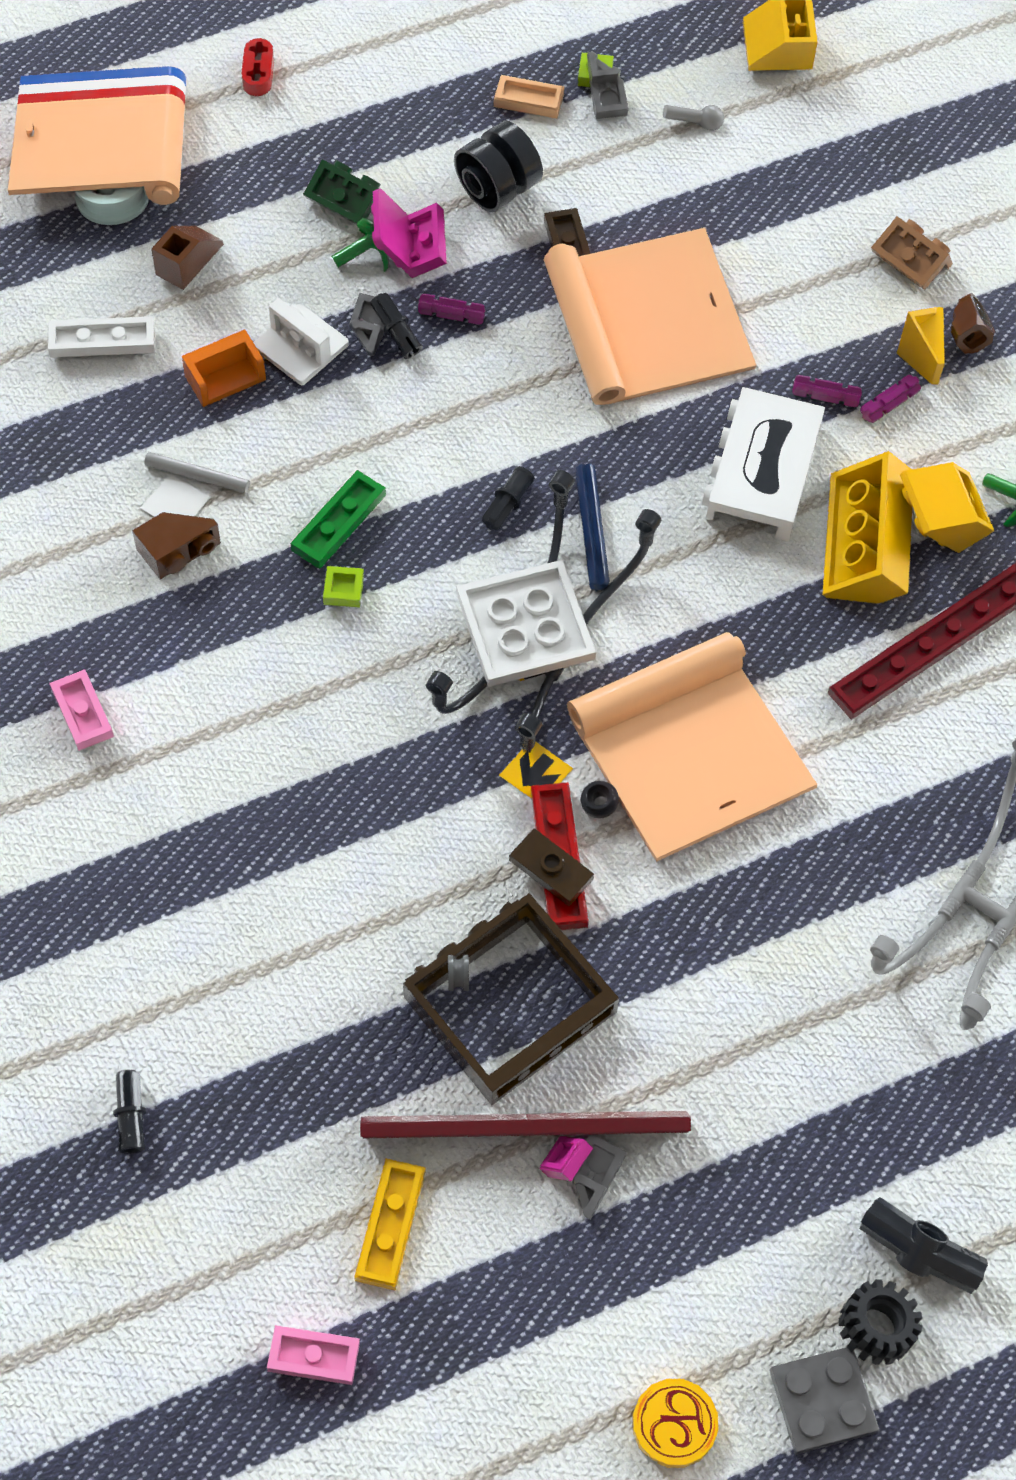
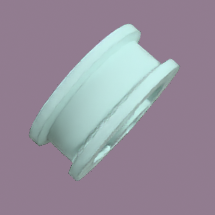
[74,186,149,225]

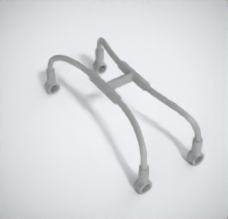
[870,738,1016,1030]

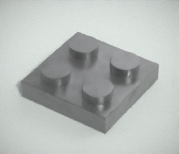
[769,1347,879,1455]

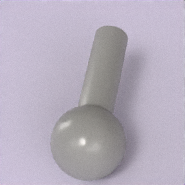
[663,105,724,130]

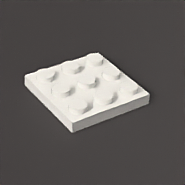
[456,560,596,687]

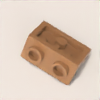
[871,216,953,290]

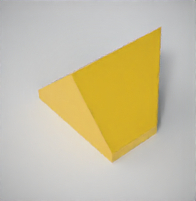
[897,307,945,385]

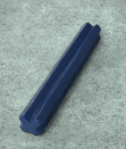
[576,463,610,591]

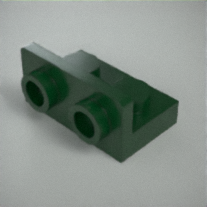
[303,159,381,224]

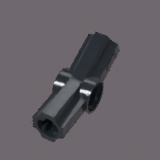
[859,1197,988,1294]

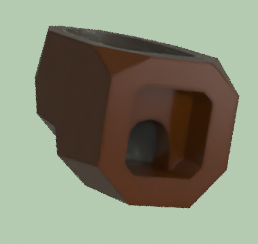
[951,293,995,354]

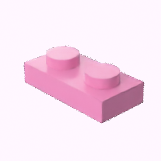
[50,670,114,751]
[267,1325,360,1385]

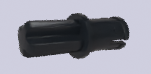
[371,293,423,359]
[482,466,535,530]
[113,1070,146,1154]

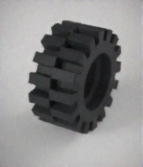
[839,1279,923,1365]

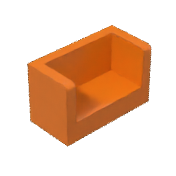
[182,329,266,407]

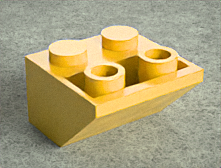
[743,0,818,71]
[899,462,994,553]

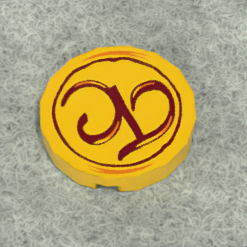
[632,1379,718,1468]

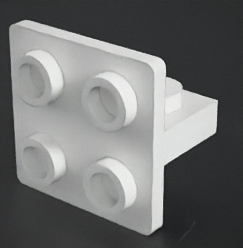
[253,298,349,385]

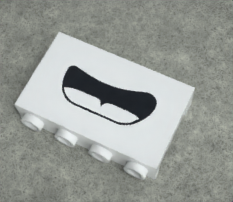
[702,387,825,542]

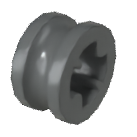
[448,955,469,991]

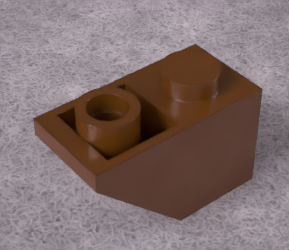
[151,225,224,290]
[132,512,221,580]

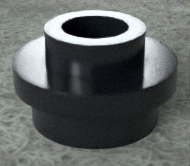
[580,781,619,818]

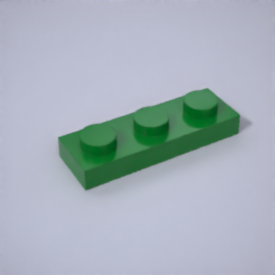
[290,470,386,569]

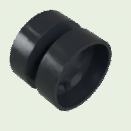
[454,120,543,212]

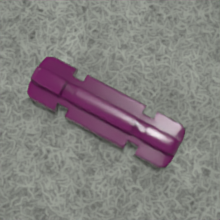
[418,294,486,325]
[792,375,862,407]
[860,375,921,423]

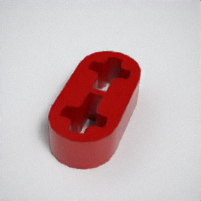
[241,38,274,96]

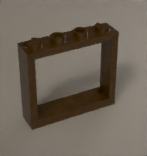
[403,893,619,1106]

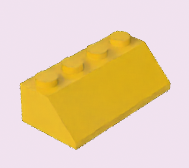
[822,451,912,604]

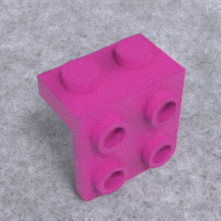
[371,188,447,278]

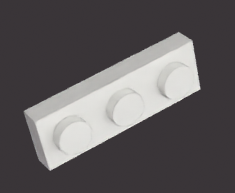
[48,316,155,358]

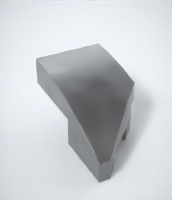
[587,51,629,119]
[350,293,385,356]
[573,1134,627,1220]

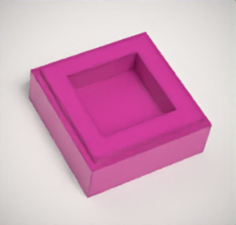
[539,1136,593,1182]

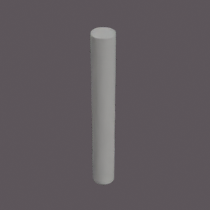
[144,452,250,494]

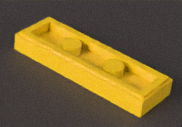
[354,1158,426,1291]

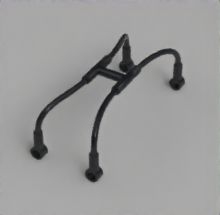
[425,470,662,754]

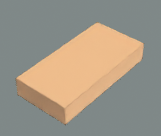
[494,75,564,119]

